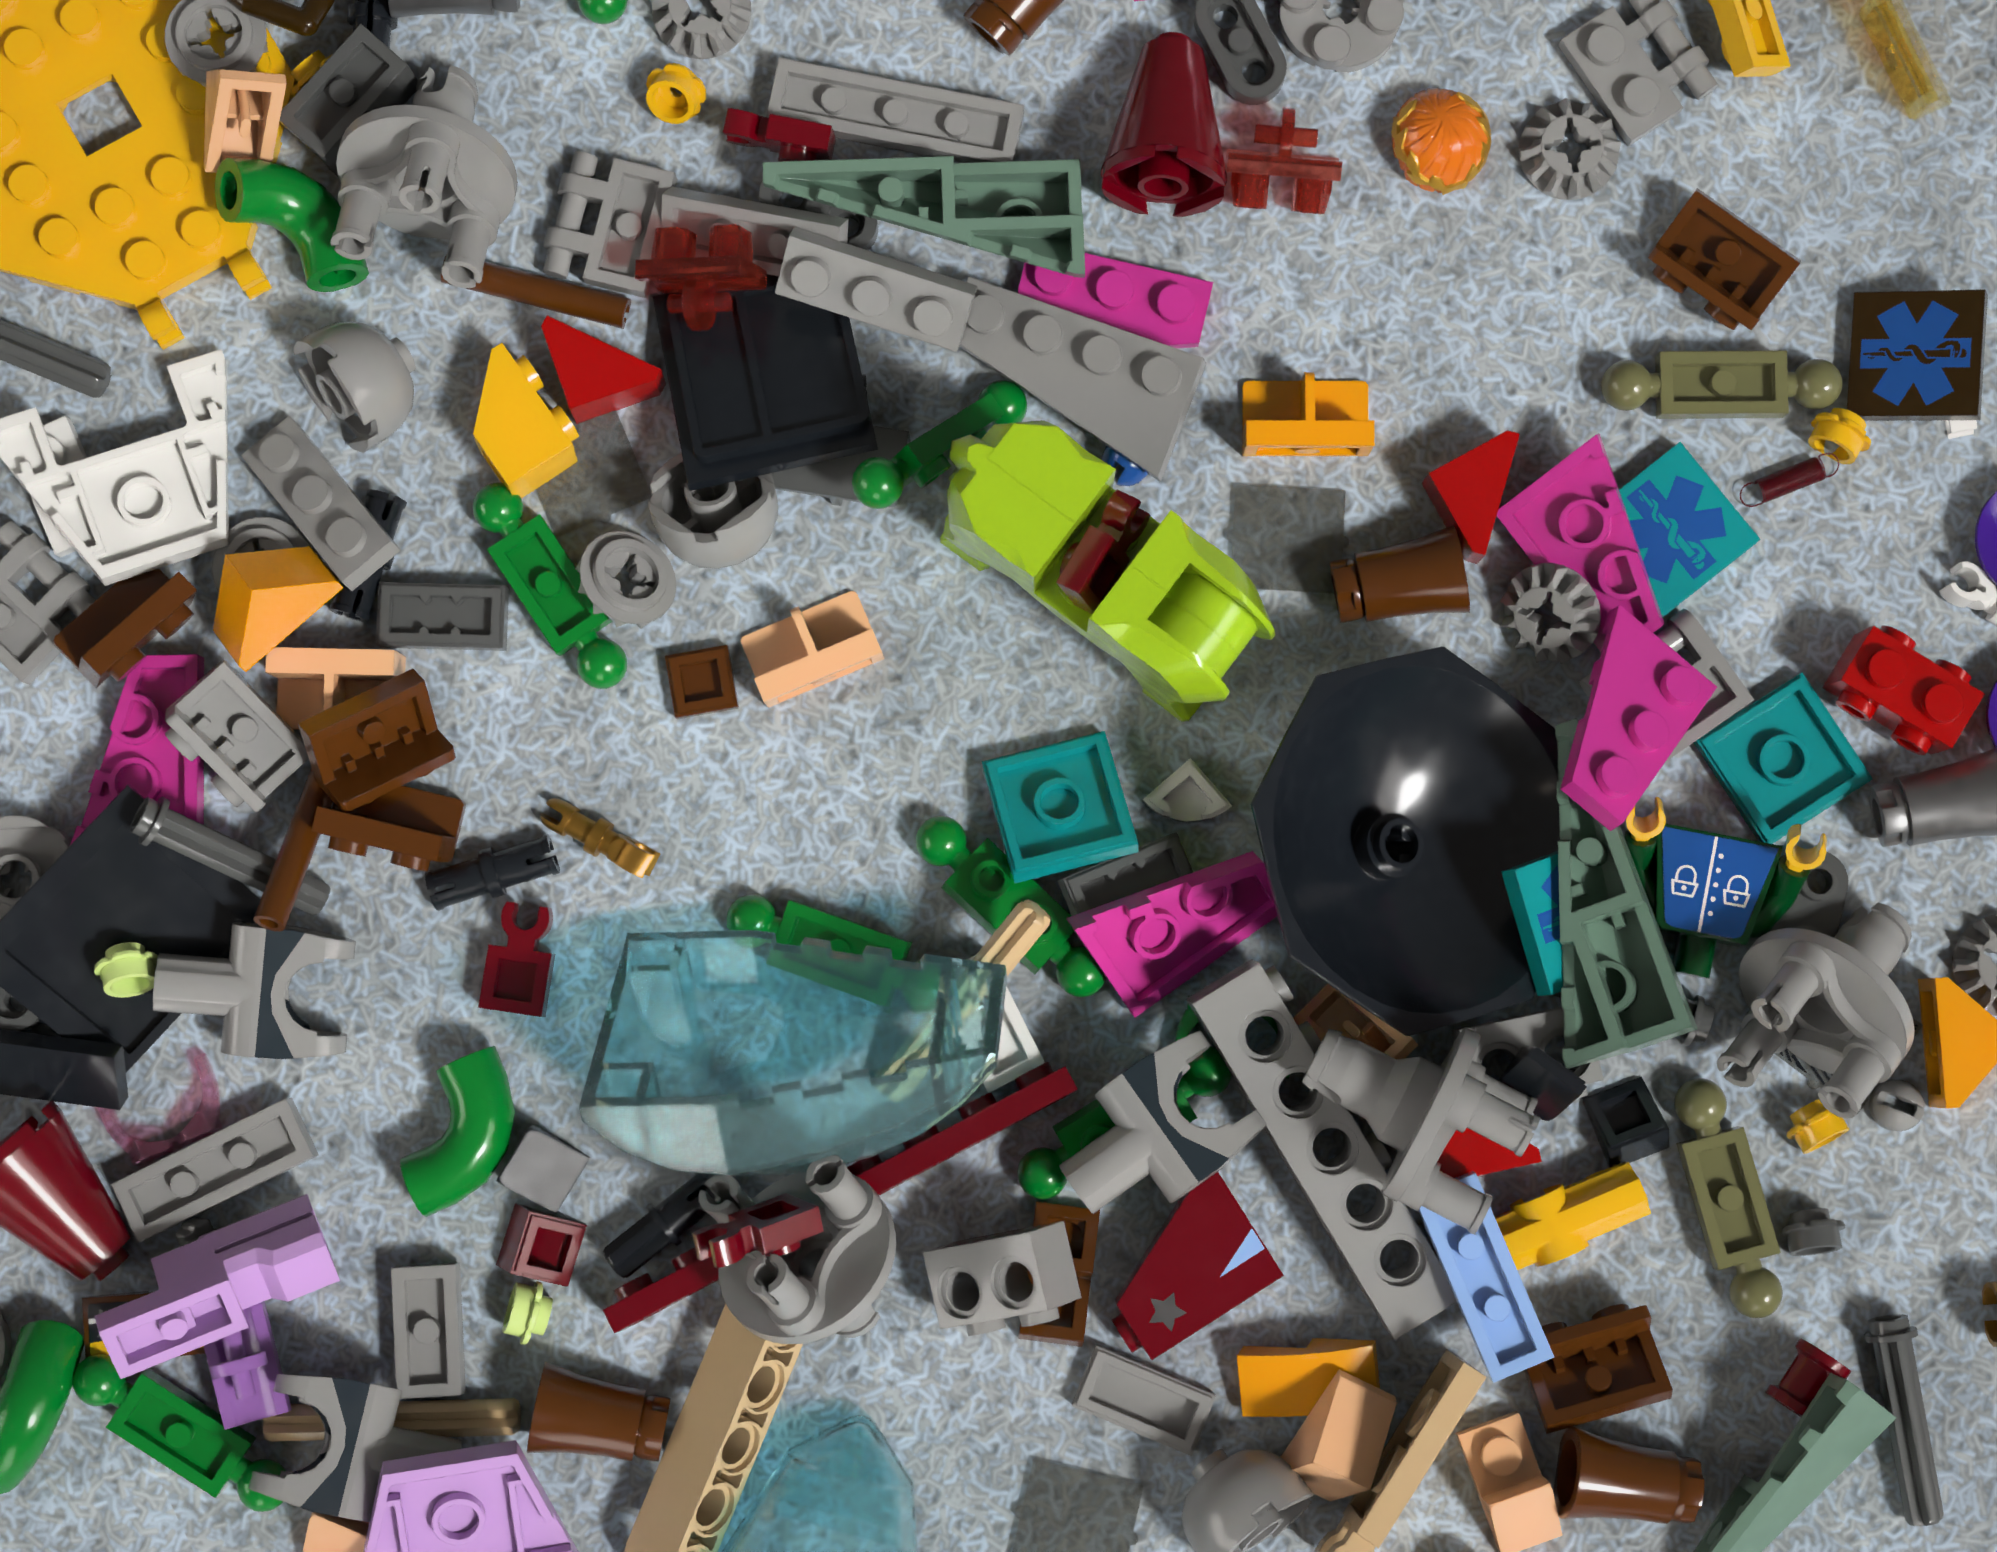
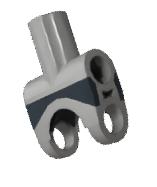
[153,922,356,1059]
[1059,1031,1267,1214]
[248,1374,462,1522]

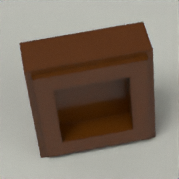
[665,645,739,719]

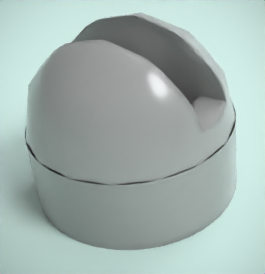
[1869,1080,1925,1131]

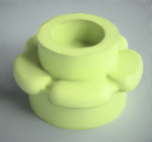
[94,942,158,998]
[502,1281,553,1345]

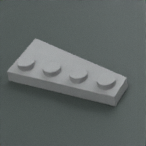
[959,276,1206,482]

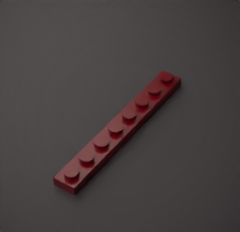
[603,1062,1078,1333]

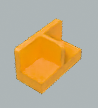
[1242,372,1375,456]

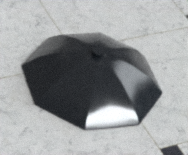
[1250,646,1560,1036]

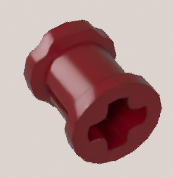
[1765,1338,1851,1417]

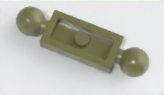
[1601,351,1843,419]
[1674,1078,1783,1318]

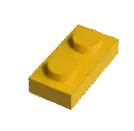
[1707,0,1791,77]

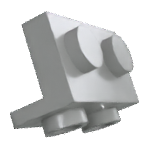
[165,658,309,813]

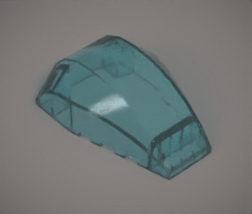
[579,930,1007,1177]

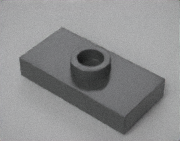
[376,582,509,651]
[1058,832,1193,916]

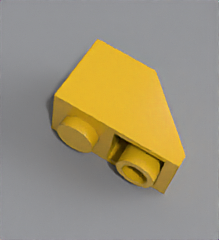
[473,343,579,499]

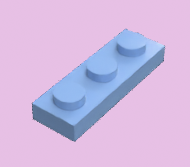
[1418,1171,1554,1383]

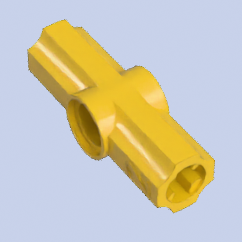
[1495,1161,1651,1270]

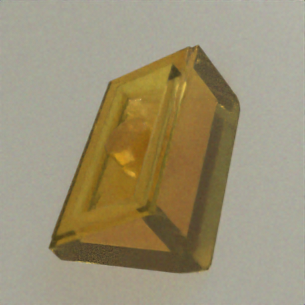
[1859,0,1952,120]

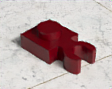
[723,108,836,162]
[1056,489,1151,614]
[478,901,556,1017]
[692,1193,824,1268]

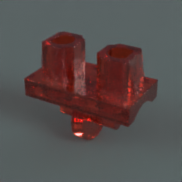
[1225,107,1343,214]
[635,224,767,331]

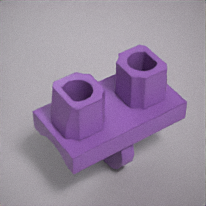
[204,1301,292,1430]

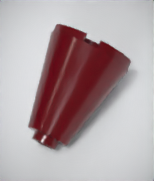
[1101,32,1227,217]
[0,1100,131,1281]

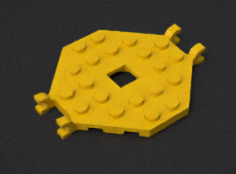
[0,0,298,350]

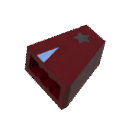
[1112,1172,1284,1360]

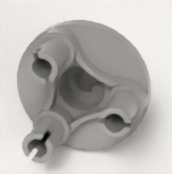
[330,65,518,288]
[1717,903,1914,1119]
[1302,1027,1540,1235]
[699,1154,896,1344]

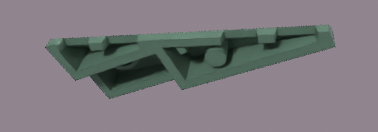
[762,156,1085,278]
[1555,718,1698,1069]
[1694,1373,1896,1552]

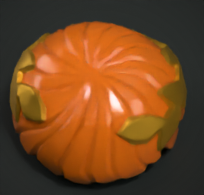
[1391,87,1491,195]

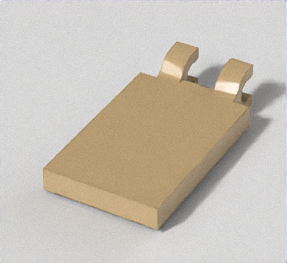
[1314,1349,1487,1552]

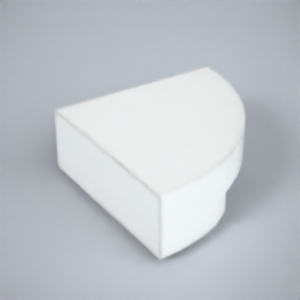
[1142,758,1232,822]

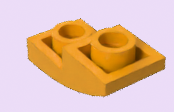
[1236,1338,1380,1417]

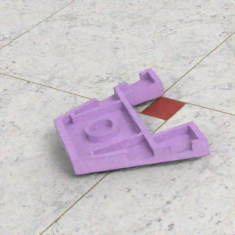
[363,1440,579,1552]

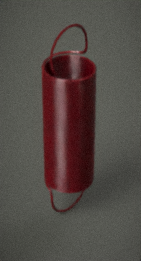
[1740,453,1839,507]

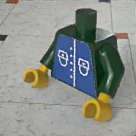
[1624,797,1827,979]

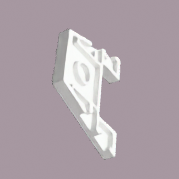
[0,349,229,586]

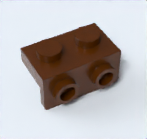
[1648,188,1801,330]
[53,568,197,688]
[298,669,456,813]
[311,785,466,872]
[1524,1304,1673,1434]

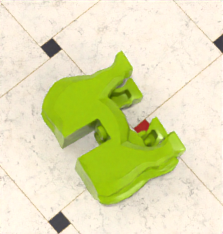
[940,420,1275,722]

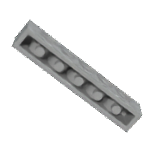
[1186,959,1457,1340]

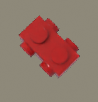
[1822,625,1985,756]

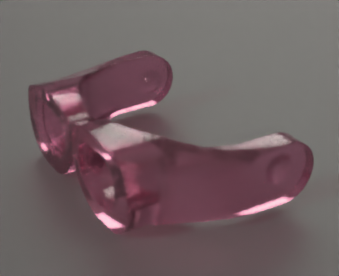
[97,1053,223,1166]

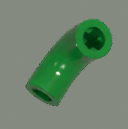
[214,158,369,292]
[400,1046,515,1217]
[0,1320,84,1494]

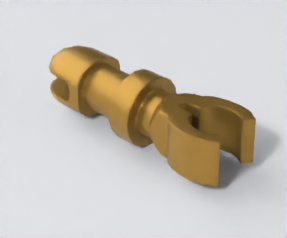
[540,798,660,878]

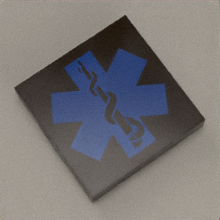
[1847,289,1988,421]

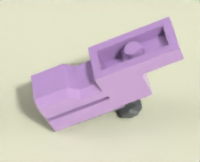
[95,1194,340,1380]

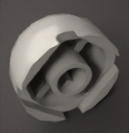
[293,321,416,453]
[648,453,778,569]
[1182,1449,1314,1552]

